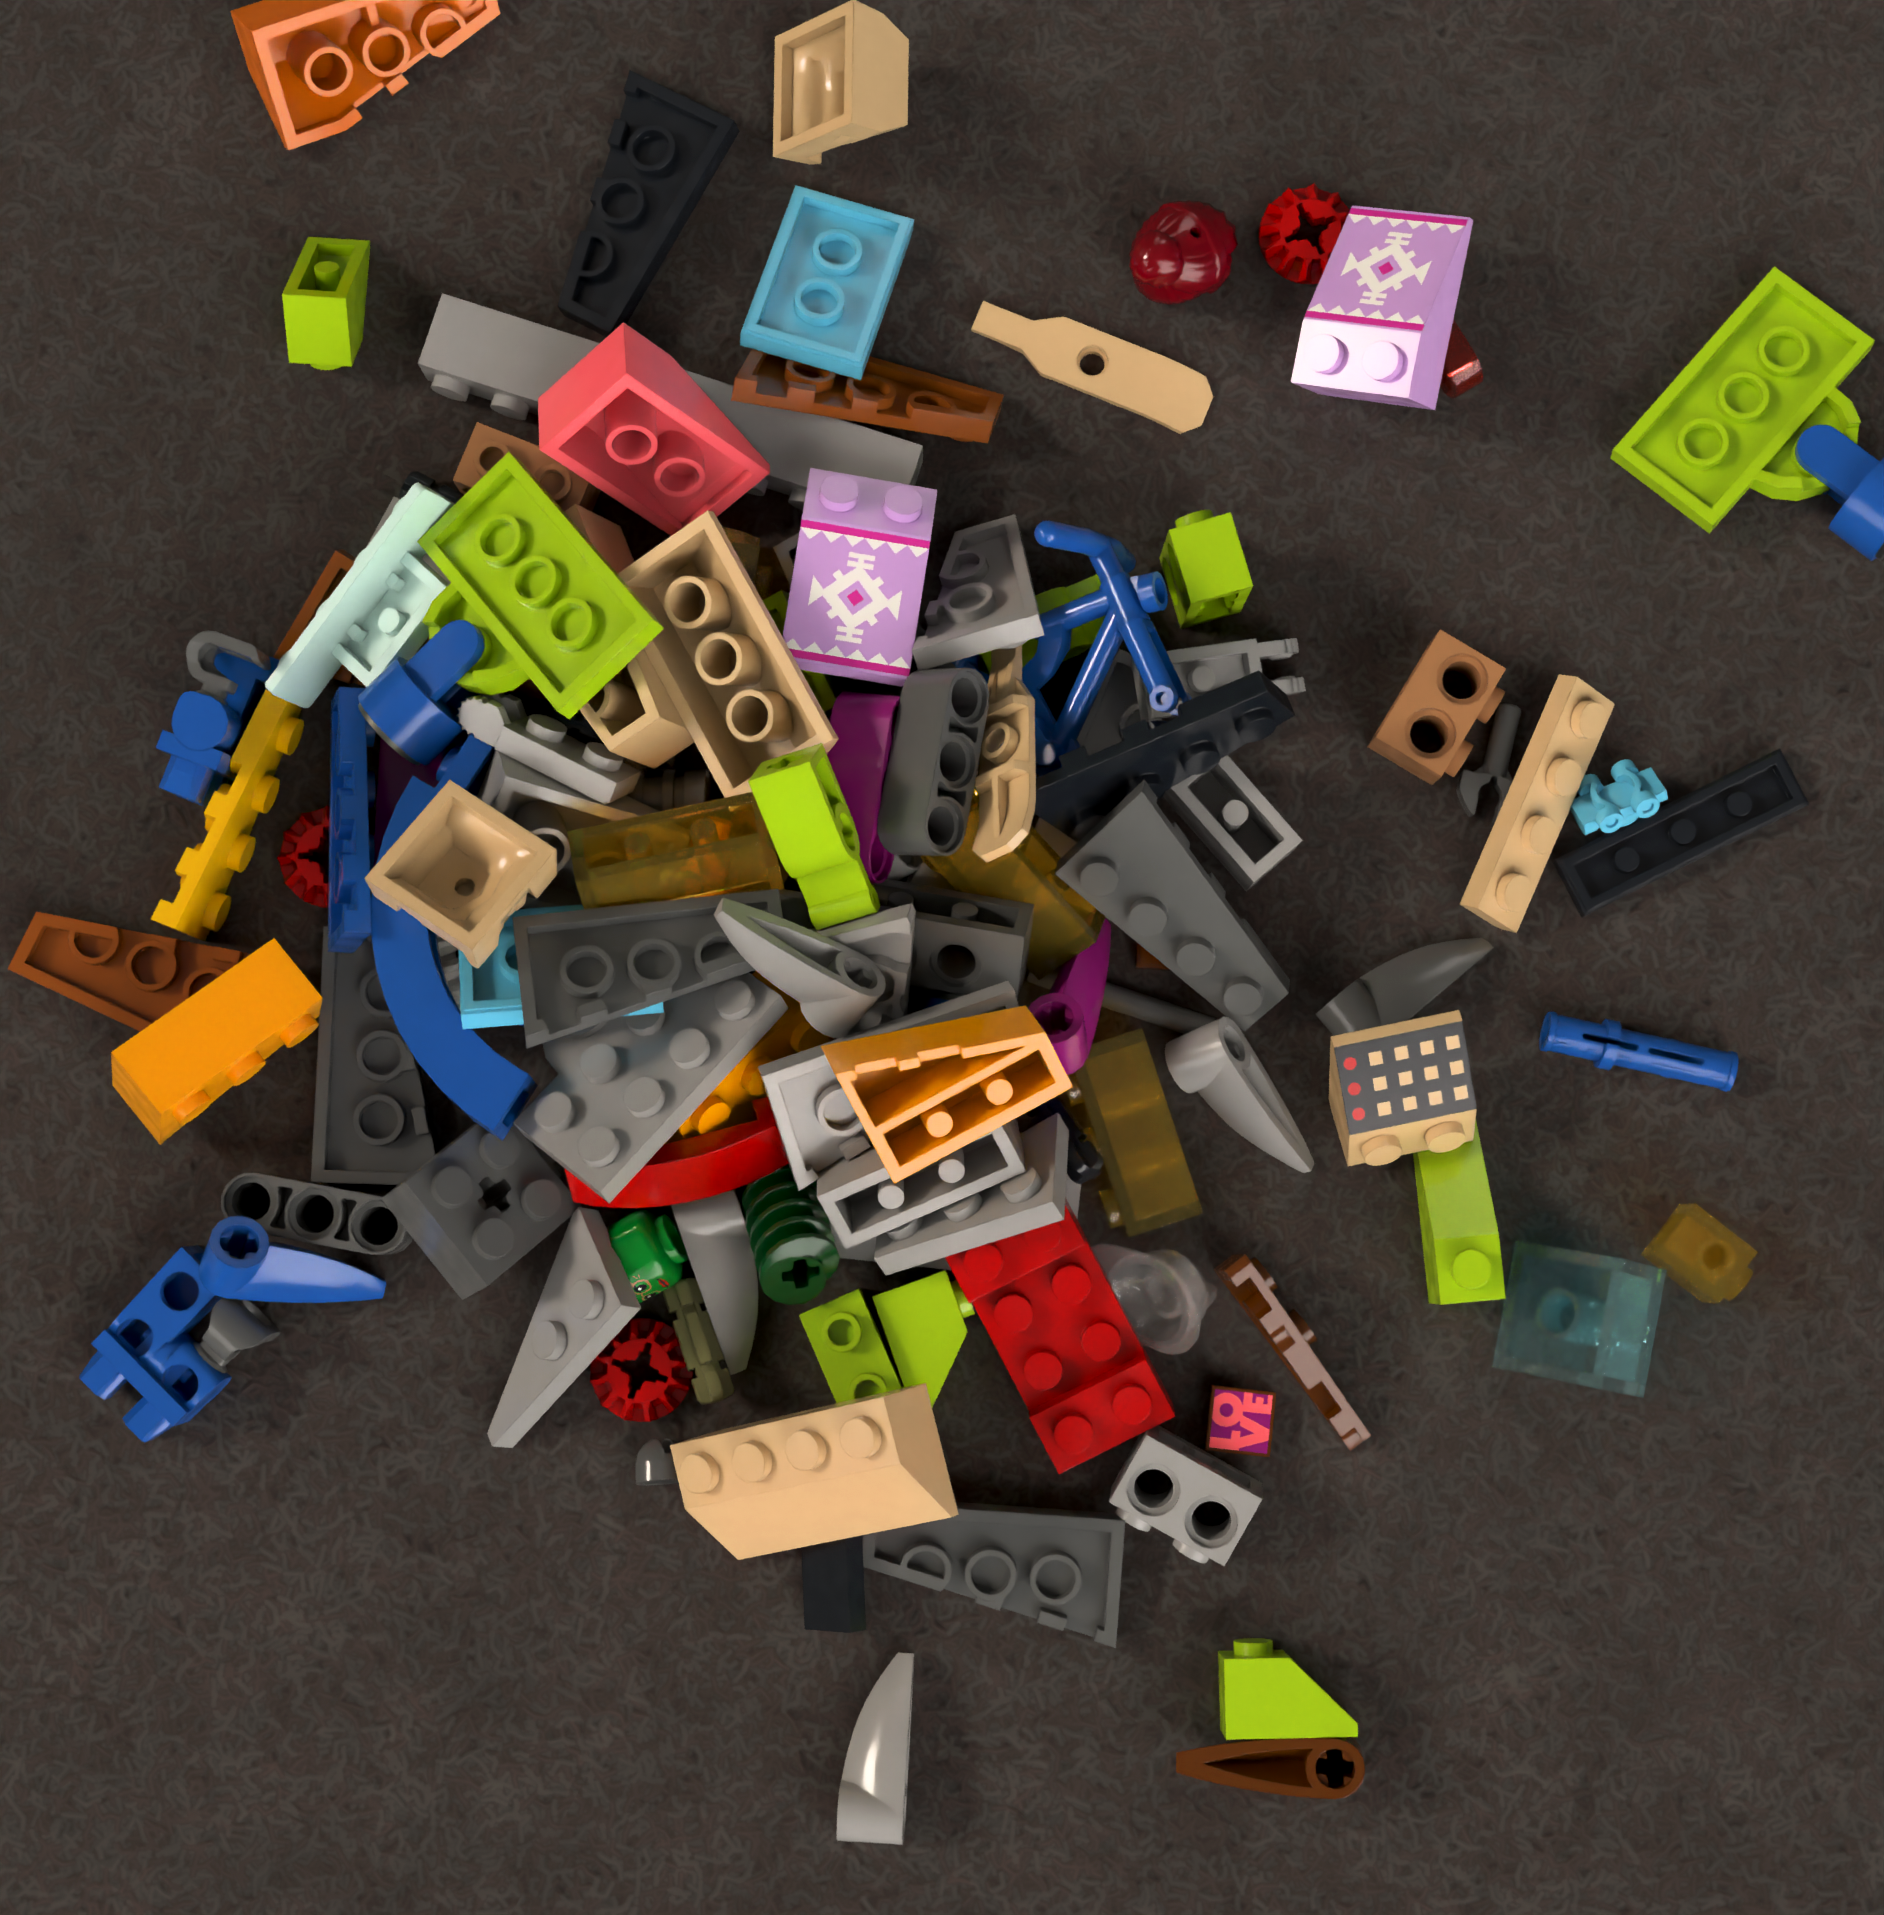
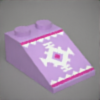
[1291,205,1473,410]
[782,468,937,687]

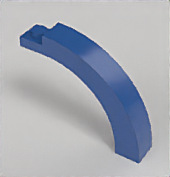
[371,734,538,1141]

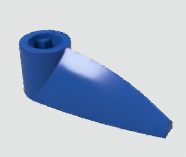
[198,1216,386,1303]

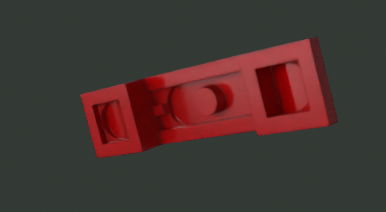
[564,1097,789,1208]

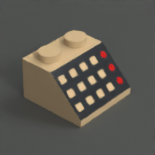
[1328,1010,1477,1166]

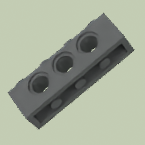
[767,861,1035,1000]

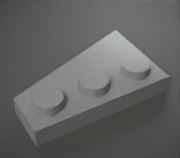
[912,514,1044,670]
[874,1113,1069,1275]

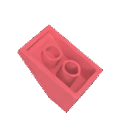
[538,322,770,536]

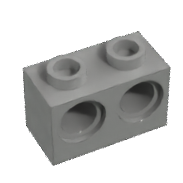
[1109,1425,1263,1566]

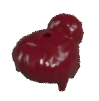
[1129,200,1238,305]

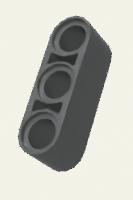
[877,668,989,856]
[221,1173,413,1255]

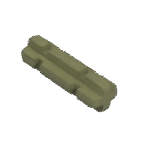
[663,1278,735,1405]

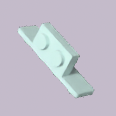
[265,482,454,708]

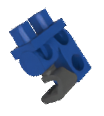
[156,630,280,807]
[79,1245,281,1443]

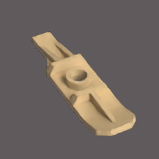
[971,301,1214,434]
[972,645,1036,862]

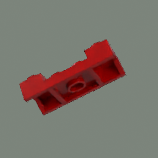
[945,1197,1176,1474]

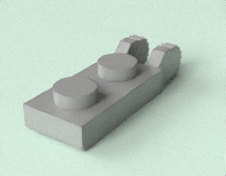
[1130,638,1306,721]
[456,693,641,805]

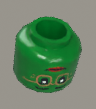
[606,1209,688,1304]

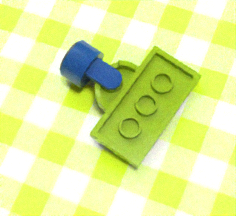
[1611,266,1884,562]
[358,452,664,766]

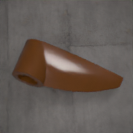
[1176,1737,1365,1799]

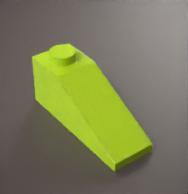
[1413,1121,1506,1305]

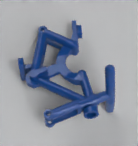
[952,520,1192,778]

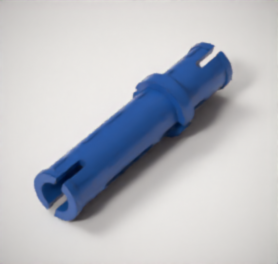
[1539,1011,1739,1092]

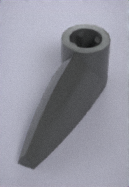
[1315,938,1494,1036]

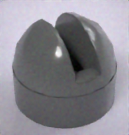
[635,1438,679,1486]

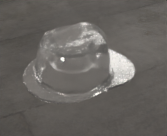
[1091,1243,1217,1355]

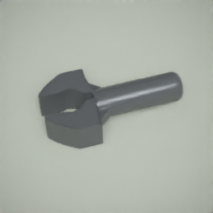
[1456,703,1521,823]

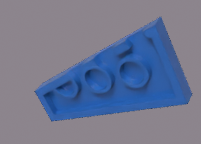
[328,687,376,953]

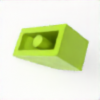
[282,237,370,370]
[872,1270,975,1408]
[1218,1638,1358,1740]

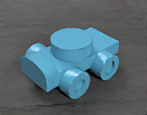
[1570,759,1668,835]

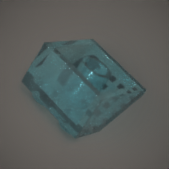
[1492,1241,1667,1398]

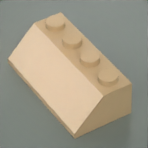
[618,510,839,807]
[670,1383,959,1560]

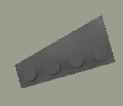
[862,1502,1125,1648]

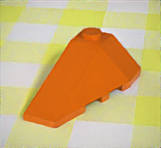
[230,0,501,150]

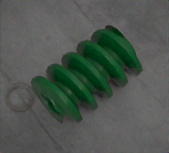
[737,1164,840,1305]

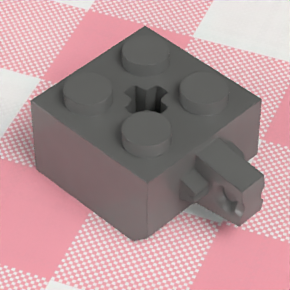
[381,1123,582,1300]

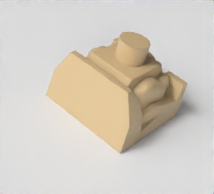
[773,0,909,165]
[364,780,557,969]

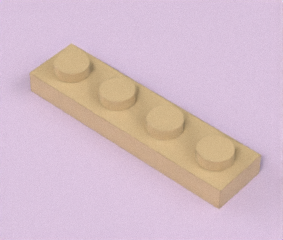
[1460,674,1615,933]

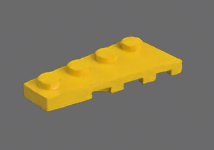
[151,689,304,941]

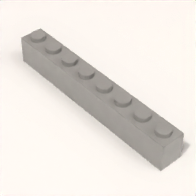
[418,293,923,511]

